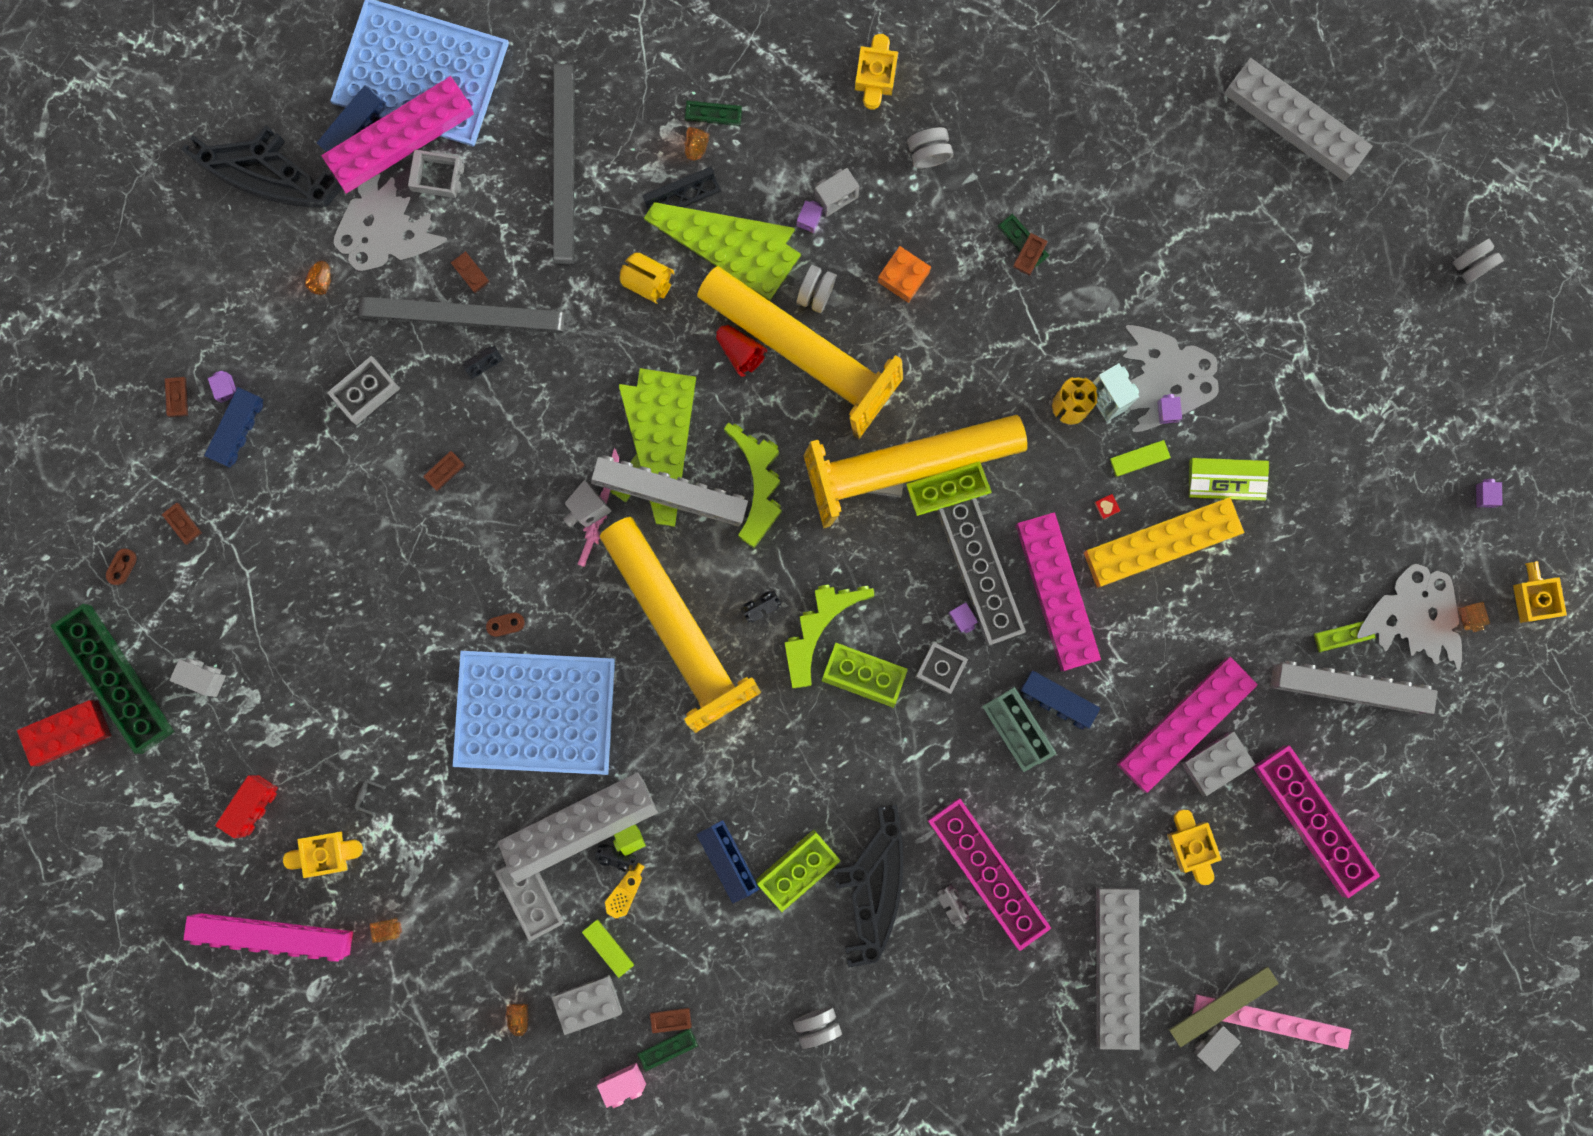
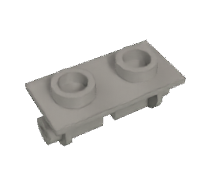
[937,884,970,927]

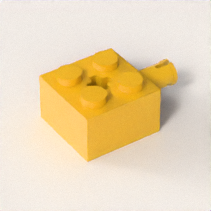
[1513,562,1567,623]

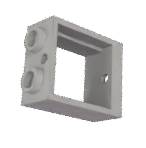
[408,150,464,198]

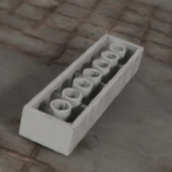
[1224,58,1373,182]
[591,455,748,527]
[937,498,1026,647]
[1270,661,1438,715]
[498,772,658,883]
[1096,888,1140,1050]

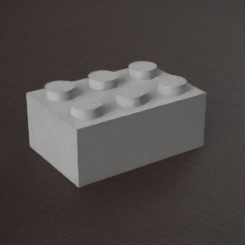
[327,356,400,425]
[1181,732,1256,796]
[552,975,623,1035]

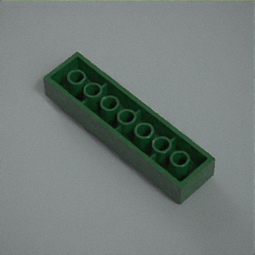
[51,604,175,754]

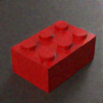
[215,775,278,839]

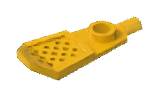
[605,863,645,918]

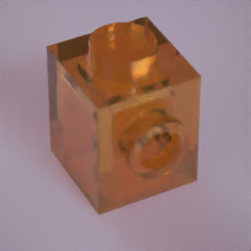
[1458,602,1490,632]
[370,918,402,943]

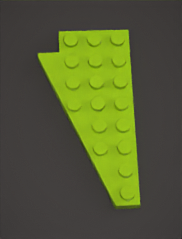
[644,202,801,301]
[619,368,696,527]

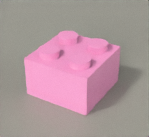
[597,1062,646,1108]

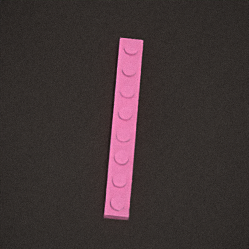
[1192,994,1351,1049]

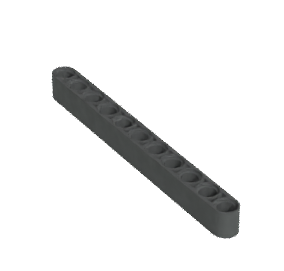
[553,64,575,264]
[358,297,565,333]

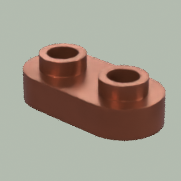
[106,549,137,585]
[486,613,525,637]

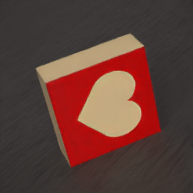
[1094,494,1121,520]

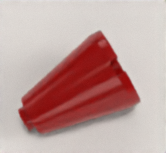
[716,325,767,377]

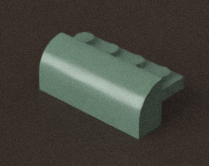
[982,687,1056,772]

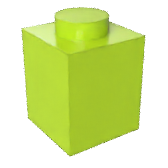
[613,824,646,856]

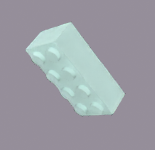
[1093,364,1139,422]

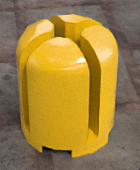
[620,253,674,304]
[1052,377,1098,425]

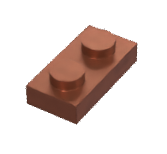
[1013,233,1048,276]
[451,251,489,293]
[165,377,188,417]
[423,451,465,491]
[161,503,202,545]
[650,1008,692,1033]

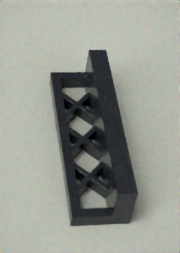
[642,166,721,211]

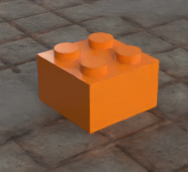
[878,246,931,303]

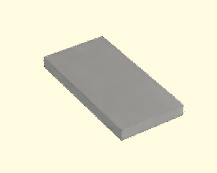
[494,866,564,942]

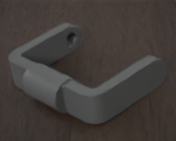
[355,780,386,816]

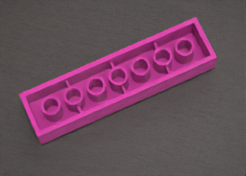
[321,76,474,194]
[1016,512,1101,672]
[1117,657,1258,793]
[1252,745,1380,898]
[927,798,1051,951]
[184,913,353,961]

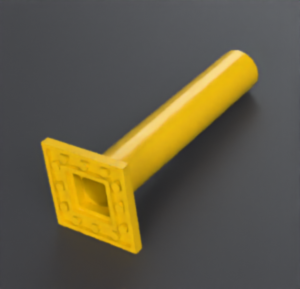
[697,266,903,439]
[803,415,1027,528]
[600,517,761,733]

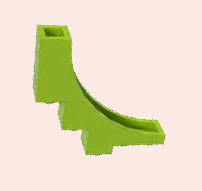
[724,423,782,548]
[785,585,874,689]

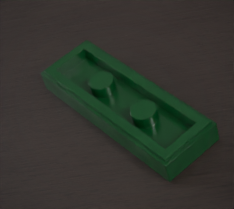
[684,100,742,126]
[998,213,1049,269]
[637,1028,699,1072]

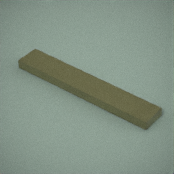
[1169,966,1279,1048]

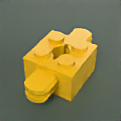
[855,34,898,110]
[1167,809,1222,885]
[283,831,363,878]

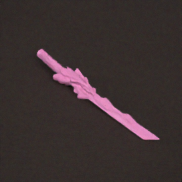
[578,448,620,567]

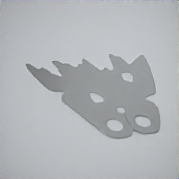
[333,173,447,271]
[1123,325,1219,432]
[1357,564,1462,670]

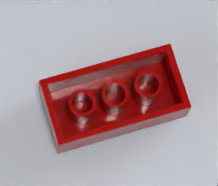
[17,700,112,766]

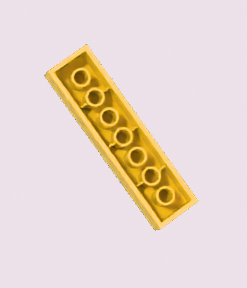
[1084,497,1244,588]

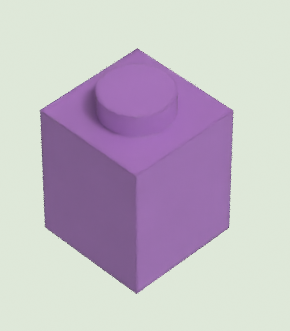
[797,201,823,233]
[208,371,236,403]
[1158,394,1182,424]
[1476,479,1502,508]
[948,603,978,634]

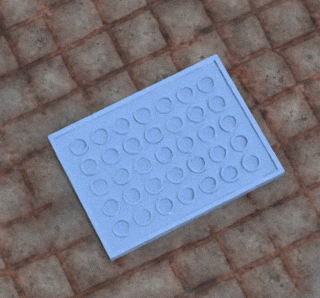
[331,0,509,147]
[453,651,615,775]

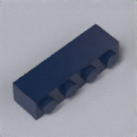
[317,85,386,152]
[204,387,263,468]
[1019,670,1101,730]
[696,820,759,904]

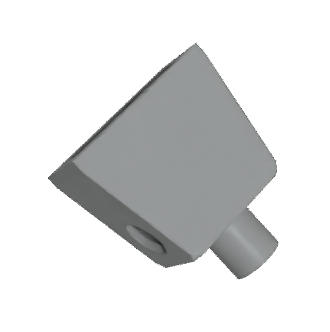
[563,480,612,528]

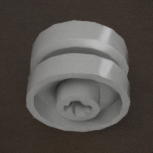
[907,127,954,169]
[1452,239,1504,284]
[796,265,837,314]
[793,1006,842,1049]

